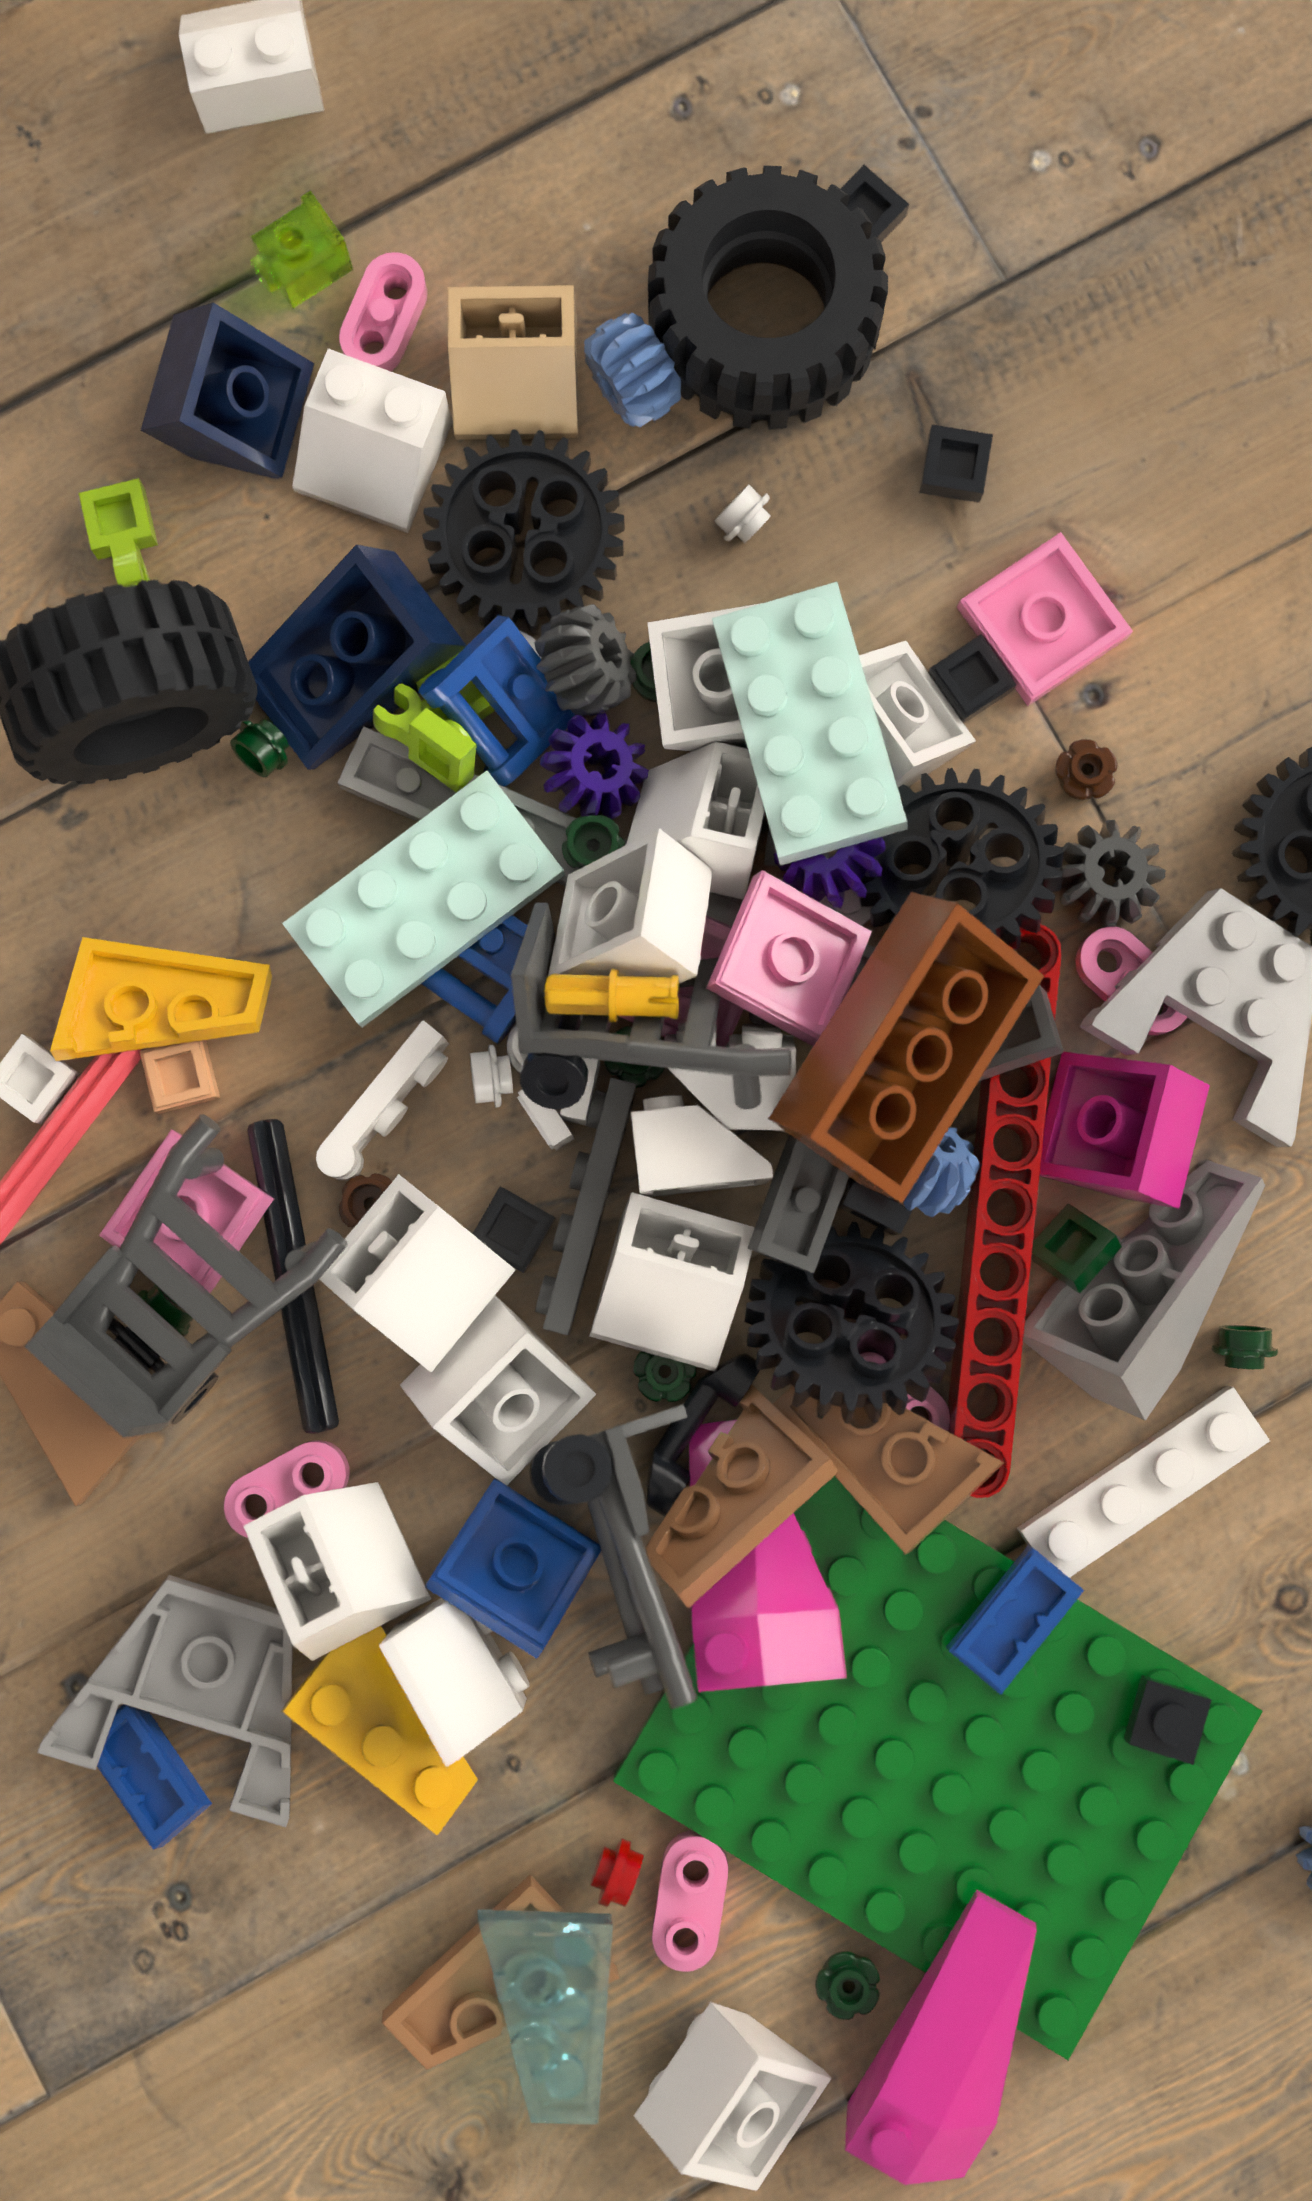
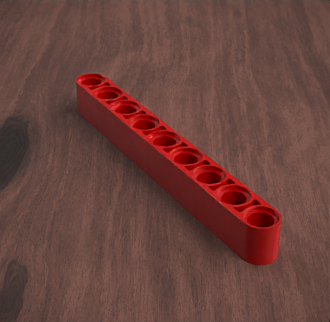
[948,924,1062,1498]

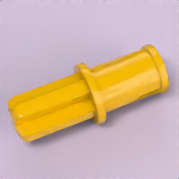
[544,969,679,1022]

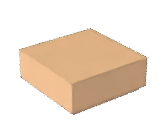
[139,1040,220,1114]

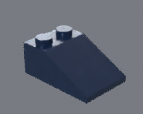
[248,544,467,769]

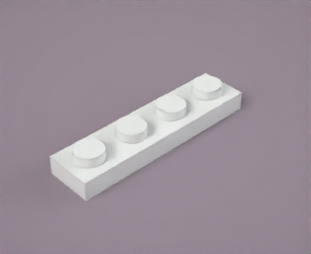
[1017,1386,1270,1578]

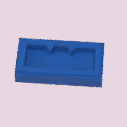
[946,1544,1084,1695]
[97,1704,212,1850]

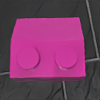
[1040,1052,1210,1209]

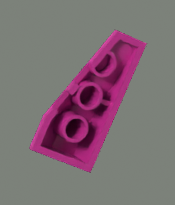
[689,1420,847,1692]
[845,1890,1037,2185]

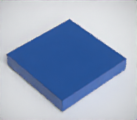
[425,1478,601,1659]

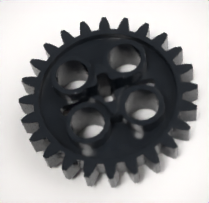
[422,429,625,635]
[1232,747,1312,946]
[859,768,1064,950]
[744,1221,959,1424]

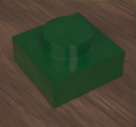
[1031,1203,1122,1294]

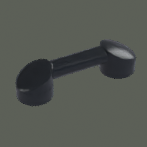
[646,1353,760,1517]

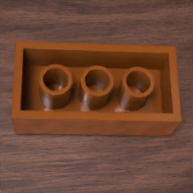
[768,892,1044,1203]

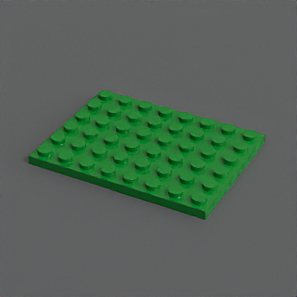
[613,1476,1263,2060]

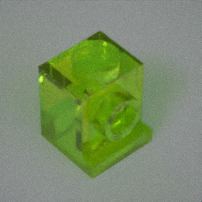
[250,190,354,309]

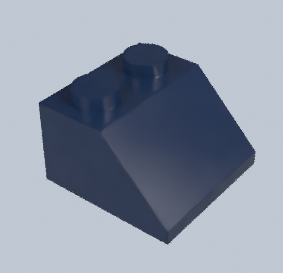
[140,302,314,479]

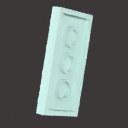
[712,582,908,865]
[282,770,565,1028]

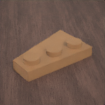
[382,1875,620,2070]

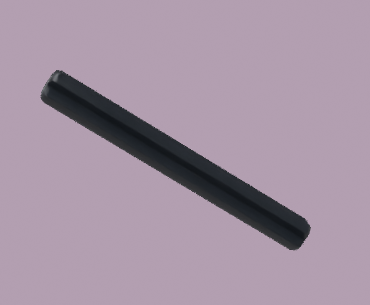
[247,1119,339,1434]

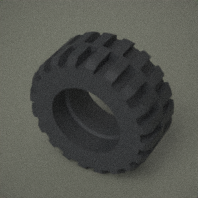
[648,165,888,430]
[0,580,258,785]

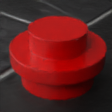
[590,1838,644,1907]

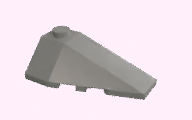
[1023,1160,1265,1420]

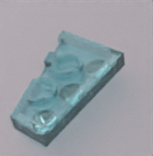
[477,1909,613,2124]

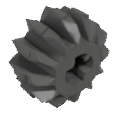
[534,604,637,717]
[1058,819,1166,928]

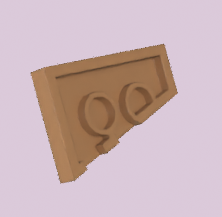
[0,1281,141,1506]
[645,1384,839,1608]
[773,1385,1005,1554]

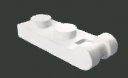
[316,1020,449,1181]

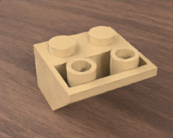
[448,285,578,440]

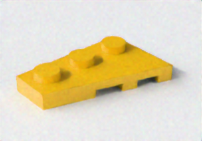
[50,937,273,1061]
[281,1626,478,1836]

